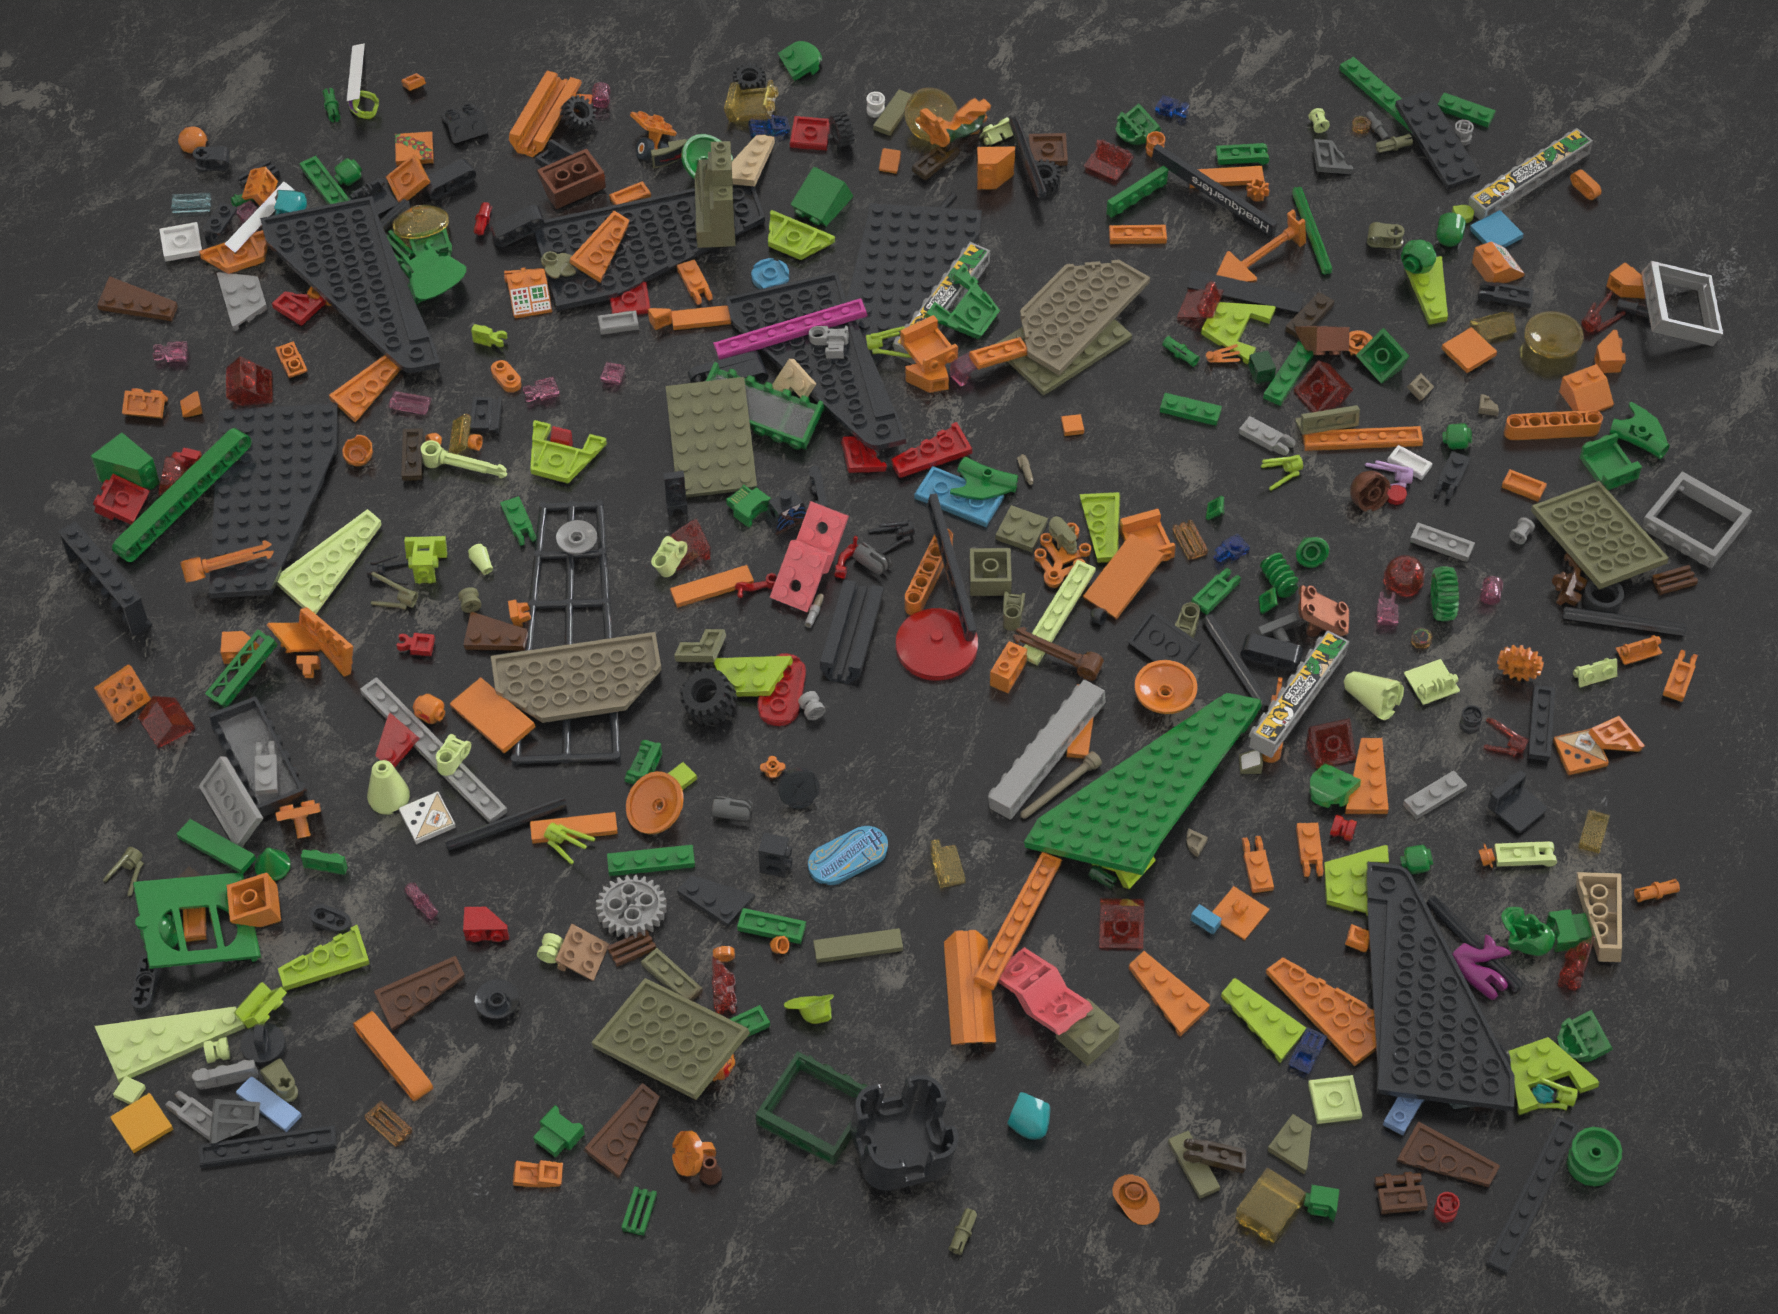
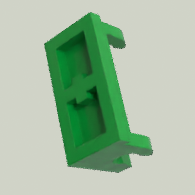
[624,740,662,784]

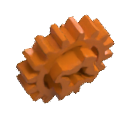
[1497,645,1544,681]

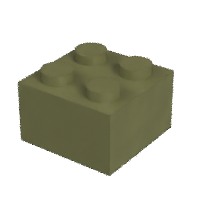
[969,548,1012,596]
[1056,998,1120,1066]

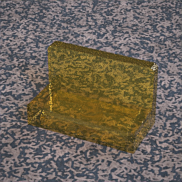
[1470,312,1517,340]
[930,839,965,888]

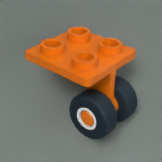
[630,111,677,160]

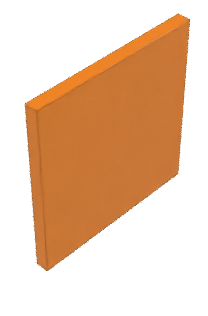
[267,623,320,653]
[1212,886,1269,940]

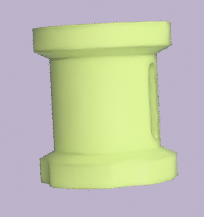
[1308,108,1330,133]

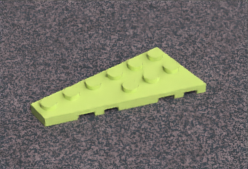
[277,509,381,614]
[95,1007,245,1083]

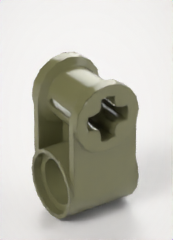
[1367,222,1405,250]
[1003,591,1025,631]
[1175,602,1200,638]
[260,1058,298,1103]

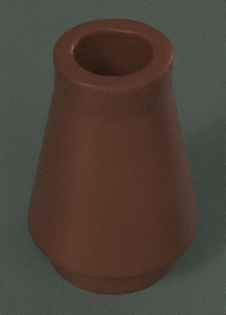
[699,1156,722,1185]

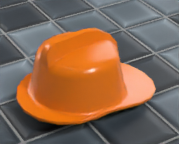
[1112,1175,1160,1225]

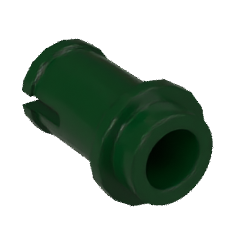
[1089,865,1118,890]

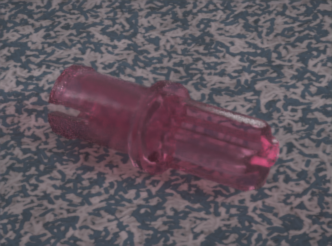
[404,882,438,919]

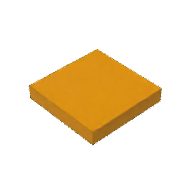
[110,1093,173,1154]

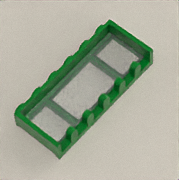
[706,362,824,450]

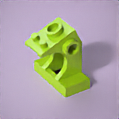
[404,536,447,584]

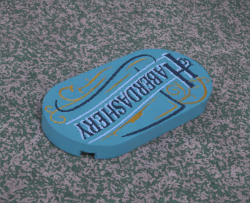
[808,826,888,885]

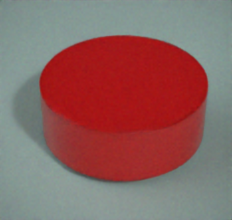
[1387,485,1407,505]

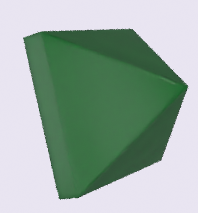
[1206,496,1224,520]
[1259,587,1278,614]

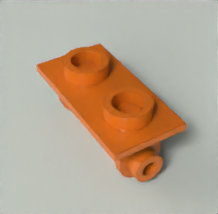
[1616,635,1662,665]

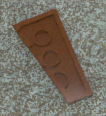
[97,276,178,321]
[374,956,465,1031]
[584,1083,660,1179]
[1397,1122,1500,1187]

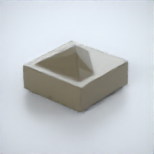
[1407,373,1434,401]

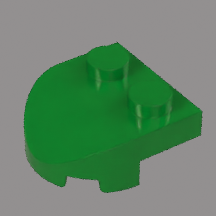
[778,41,822,81]
[1115,103,1162,145]
[409,228,452,258]
[1309,764,1361,808]
[1557,1010,1613,1062]

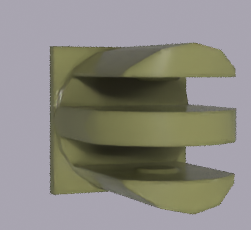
[1049,516,1077,554]

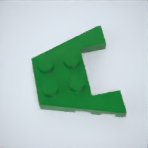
[924,263,1000,339]

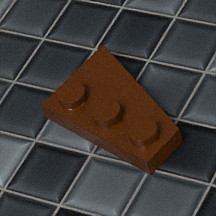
[463,612,528,651]

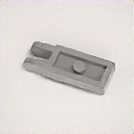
[1239,416,1296,456]
[255,741,278,795]
[192,1060,259,1090]
[165,1091,212,1141]

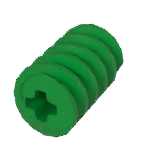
[1260,553,1299,598]

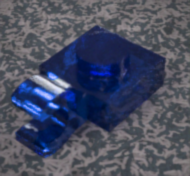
[1155,95,1189,118]
[1214,533,1250,563]

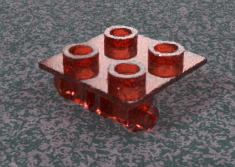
[1083,139,1134,181]
[1177,281,1224,318]
[668,518,711,570]
[1558,936,1595,991]
[712,956,737,1014]

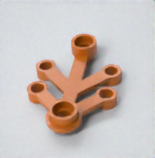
[1034,523,1091,588]

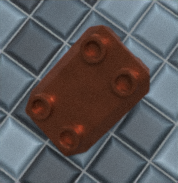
[1298,585,1349,637]

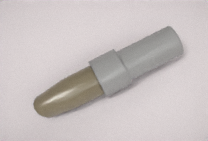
[805,594,824,628]

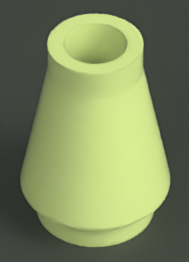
[468,544,493,575]

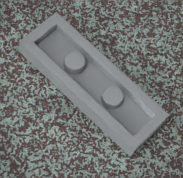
[1410,523,1475,562]
[1403,770,1467,820]

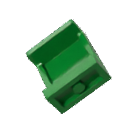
[1579,433,1642,490]

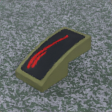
[651,139,687,168]

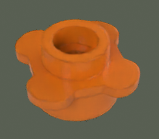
[760,756,785,778]
[1478,844,1495,868]

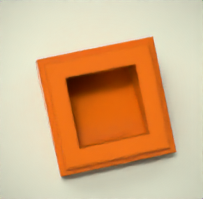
[879,148,901,174]
[648,308,672,330]
[180,391,203,418]

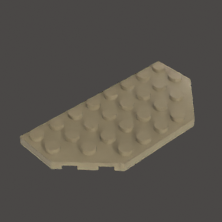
[1020,260,1150,375]
[491,632,661,723]

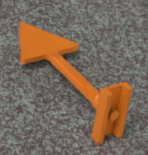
[1216,209,1306,283]

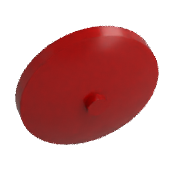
[896,608,978,680]

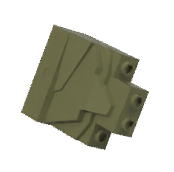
[695,141,735,248]

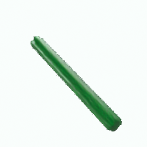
[1292,187,1333,275]

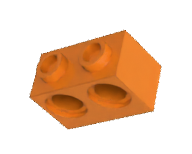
[990,641,1027,693]

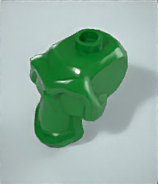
[1501,907,1555,956]

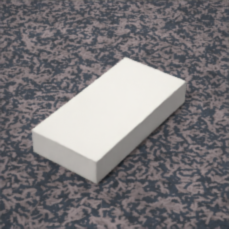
[1387,445,1432,480]

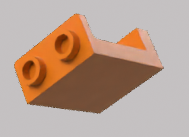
[900,315,958,374]
[1119,509,1176,561]

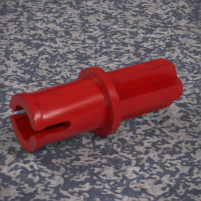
[473,202,492,236]

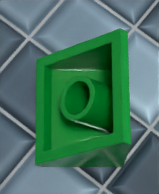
[1356,328,1410,383]

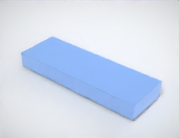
[236,1076,302,1132]

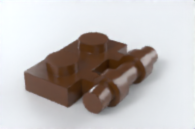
[1374,1172,1428,1214]

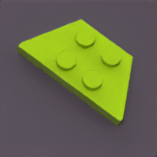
[768,210,835,260]
[714,656,793,697]

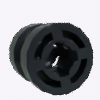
[1459,705,1483,734]

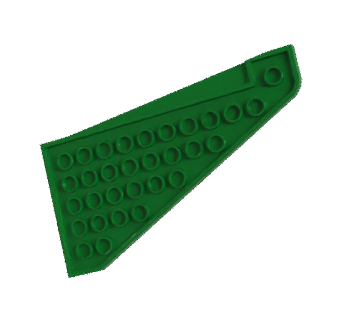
[1024,693,1262,875]

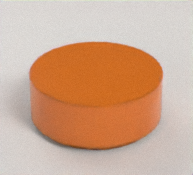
[713,946,735,962]

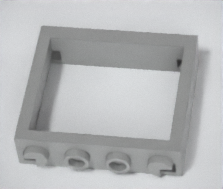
[1641,261,1723,346]
[1642,471,1752,568]

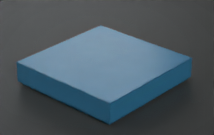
[1469,210,1524,248]

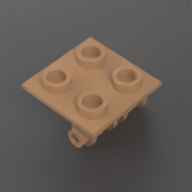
[555,924,609,981]

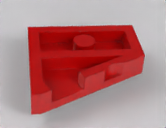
[272,292,326,326]
[842,437,887,473]

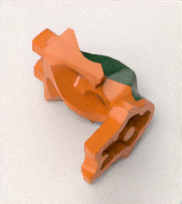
[915,98,991,147]

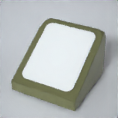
[1239,750,1263,774]

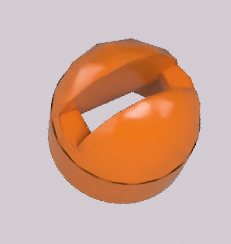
[425,433,442,445]
[466,434,483,451]
[770,936,789,954]

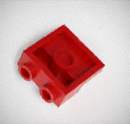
[93,474,150,525]

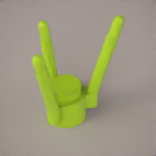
[866,326,912,358]
[1261,455,1303,490]
[544,822,595,864]
[1538,1078,1578,1110]

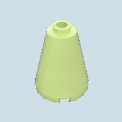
[1344,671,1404,720]
[367,760,410,815]

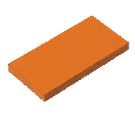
[1083,533,1165,620]
[450,677,536,753]

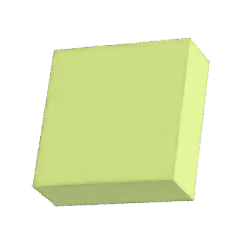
[113,1076,146,1104]

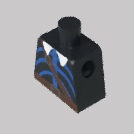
[765,489,806,536]

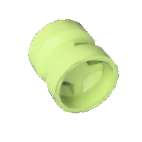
[537,933,564,963]
[204,1037,230,1063]

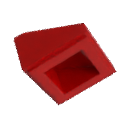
[550,426,573,447]

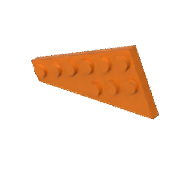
[1266,958,1376,1066]

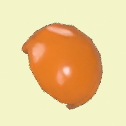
[178,126,208,154]
[342,435,373,466]

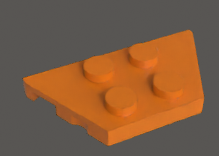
[199,230,268,274]

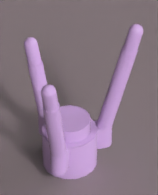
[1365,460,1413,488]

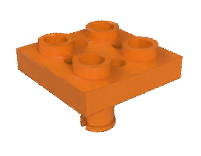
[94,665,151,723]
[276,800,321,838]

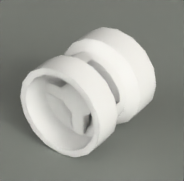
[867,92,885,118]

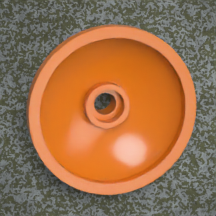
[1135,660,1197,714]
[626,772,683,834]

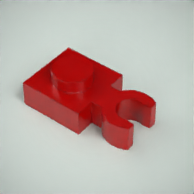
[396,633,435,656]

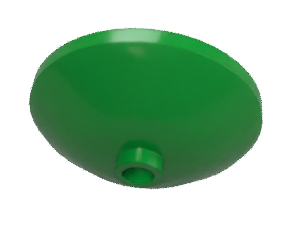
[681,134,733,179]

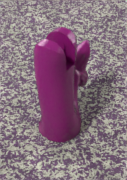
[1452,934,1511,1000]

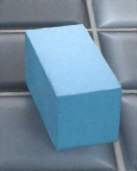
[1191,904,1222,934]

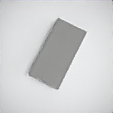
[598,311,639,335]

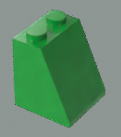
[790,166,854,227]
[91,433,160,491]

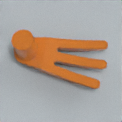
[1206,344,1240,363]

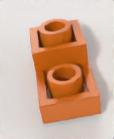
[275,341,307,378]

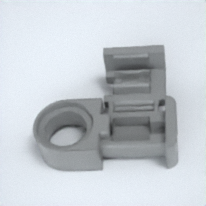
[809,326,849,359]

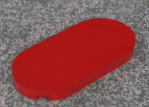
[758,653,806,726]

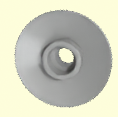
[556,520,597,554]

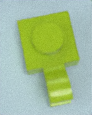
[471,324,508,347]

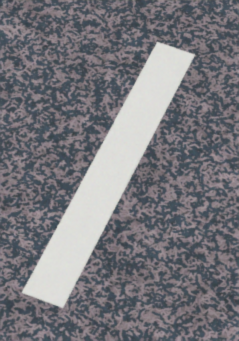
[347,43,365,101]
[225,182,294,252]

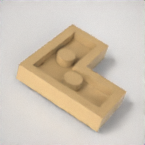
[772,359,816,398]

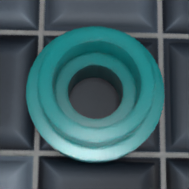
[1531,1084,1554,1104]

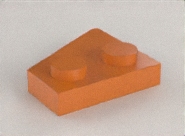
[1588,716,1645,752]

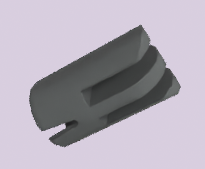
[853,542,893,576]
[712,796,753,821]

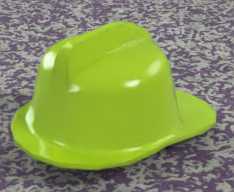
[783,994,834,1024]

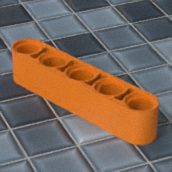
[1504,410,1603,440]
[904,529,953,615]
[353,1011,433,1102]

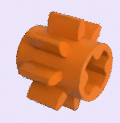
[1246,178,1269,201]

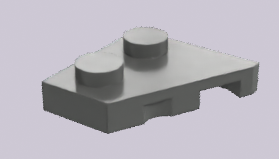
[1312,139,1353,174]
[210,1099,260,1143]

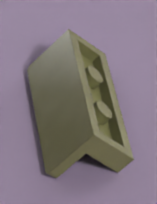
[1295,405,1360,435]

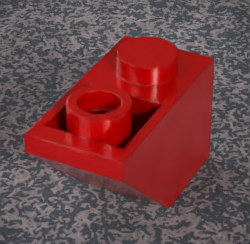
[463,907,509,942]

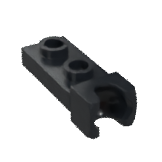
[663,471,688,516]

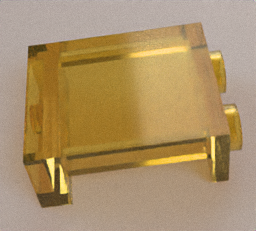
[724,80,778,122]
[1236,1168,1306,1242]

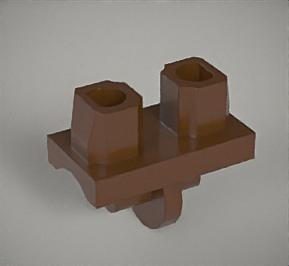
[1552,566,1588,606]

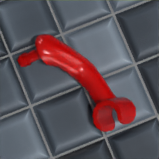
[834,536,858,579]
[735,573,777,598]

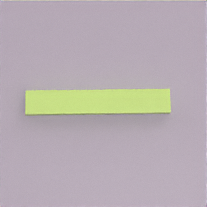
[1024,560,1096,666]

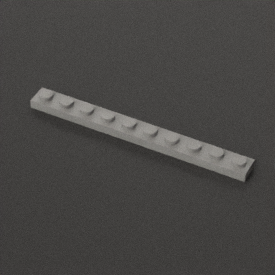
[360,677,507,823]

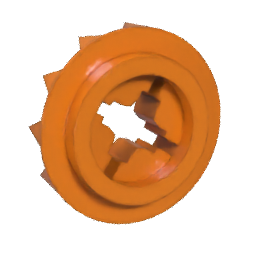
[1349,330,1373,355]

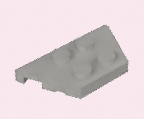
[217,272,267,331]

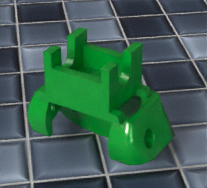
[400,242,466,305]

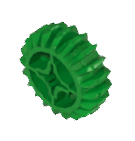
[1430,566,1459,621]

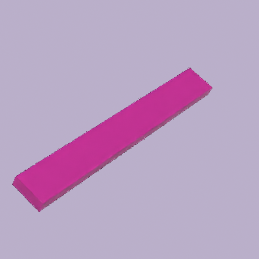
[713,298,867,360]

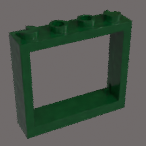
[755,1051,868,1165]

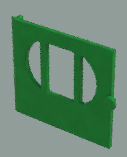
[133,873,261,969]

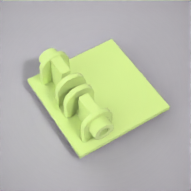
[1404,659,1460,705]

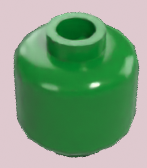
[334,158,363,186]
[1443,423,1472,450]
[1400,845,1433,875]

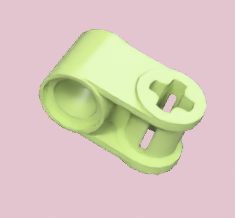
[651,536,688,577]
[436,734,471,776]

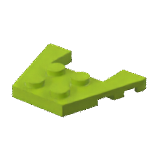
[1201,302,1276,364]
[530,420,607,483]
[1324,845,1389,916]
[1508,1037,1599,1115]

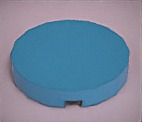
[751,258,789,289]

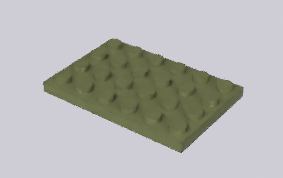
[996,319,1132,395]
[666,377,757,498]
[1531,481,1669,589]
[591,978,750,1100]

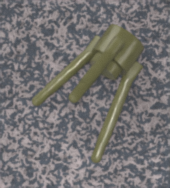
[371,572,418,610]
[103,847,144,897]

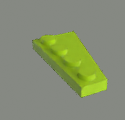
[1405,256,1448,324]
[1079,492,1120,563]
[278,925,370,991]
[1221,978,1307,1063]

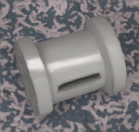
[1509,518,1535,544]

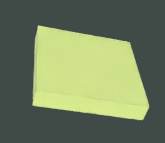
[1308,1075,1362,1124]

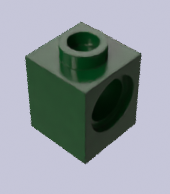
[1248,350,1276,384]

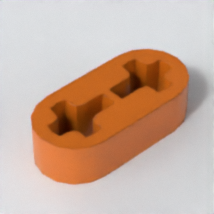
[1570,170,1601,200]

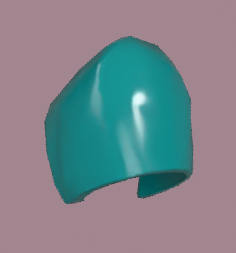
[274,190,307,215]
[1007,1092,1050,1140]

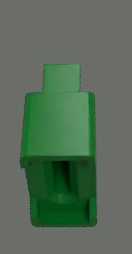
[726,484,771,528]
[1546,909,1593,952]
[533,1105,585,1158]

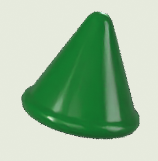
[1296,537,1329,568]
[254,848,291,881]

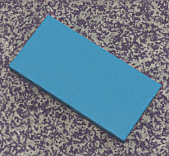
[914,466,1004,527]

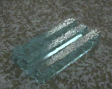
[171,193,211,213]

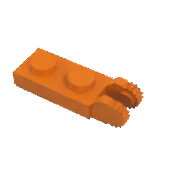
[677,259,713,305]
[1663,650,1698,702]
[1296,823,1323,877]
[1242,836,1274,893]

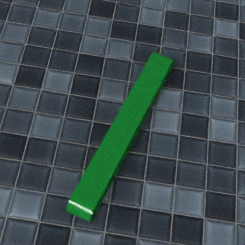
[112,428,252,562]

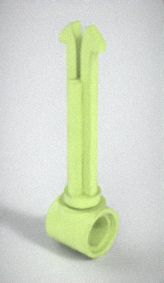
[421,440,507,479]

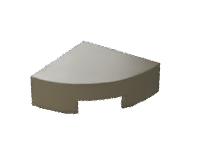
[1478,394,1499,416]
[1186,829,1208,857]

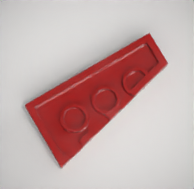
[891,422,972,478]

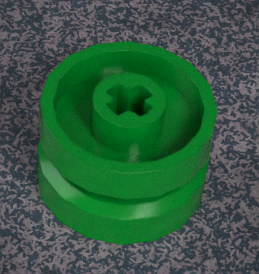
[1567,1127,1622,1186]

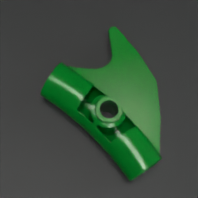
[1609,402,1670,459]
[950,457,1018,500]

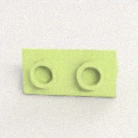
[979,118,1014,146]
[1573,658,1617,687]

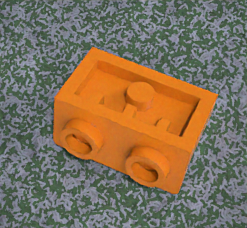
[242,166,278,206]
[122,388,168,419]

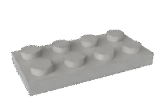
[199,756,263,847]

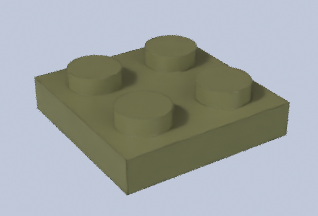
[995,505,1048,553]

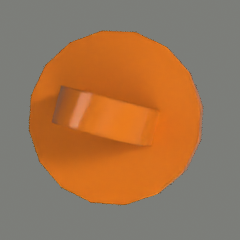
[672,1131,717,1176]

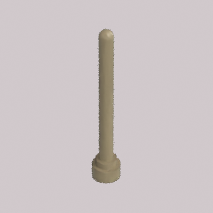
[1020,751,1102,819]

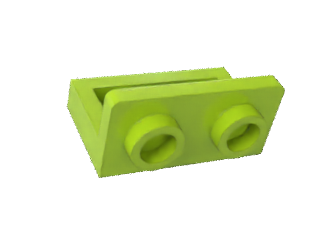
[234,982,287,1028]

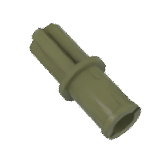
[1376,134,1413,153]
[948,1208,977,1255]

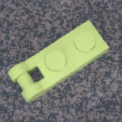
[1494,842,1557,867]

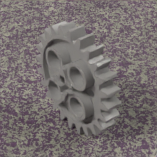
[596,875,667,938]

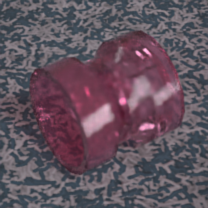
[591,82,611,109]
[1480,576,1504,605]

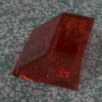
[226,356,272,406]

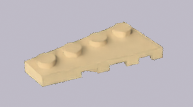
[732,135,775,186]

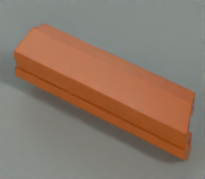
[509,71,582,157]
[944,930,996,1045]

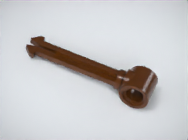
[1013,627,1104,681]

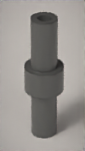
[1365,111,1390,141]

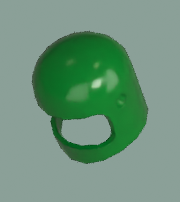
[1436,213,1466,247]

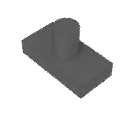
[1255,613,1298,643]

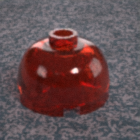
[158,456,187,495]
[1384,555,1425,596]

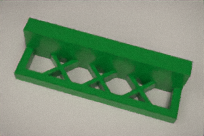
[205,629,278,708]

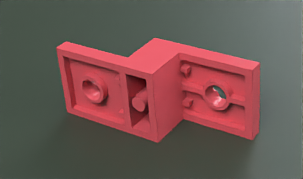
[770,502,849,612]
[998,947,1093,1035]

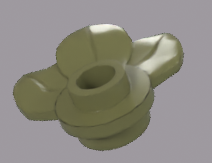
[541,251,576,278]

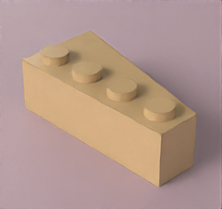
[1576,872,1622,962]

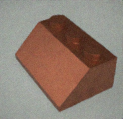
[537,149,606,209]

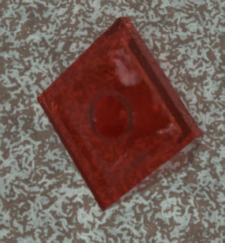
[138,696,195,748]
[1306,718,1356,768]

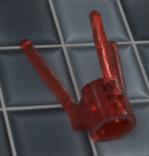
[1581,291,1626,332]
[1484,718,1529,756]

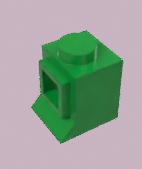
[1304,1185,1339,1222]

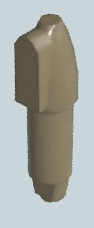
[1017,454,1034,485]

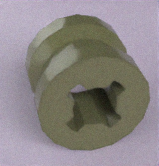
[458,588,482,613]

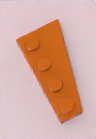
[569,211,630,283]
[329,355,401,422]
[299,607,353,677]
[1345,738,1389,814]
[1129,951,1210,1036]

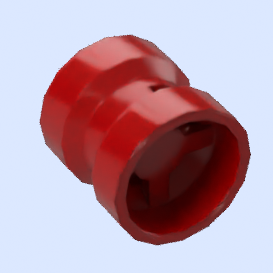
[1330,815,1357,842]
[1434,1192,1460,1223]

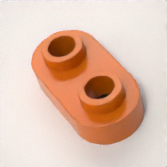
[491,360,521,392]

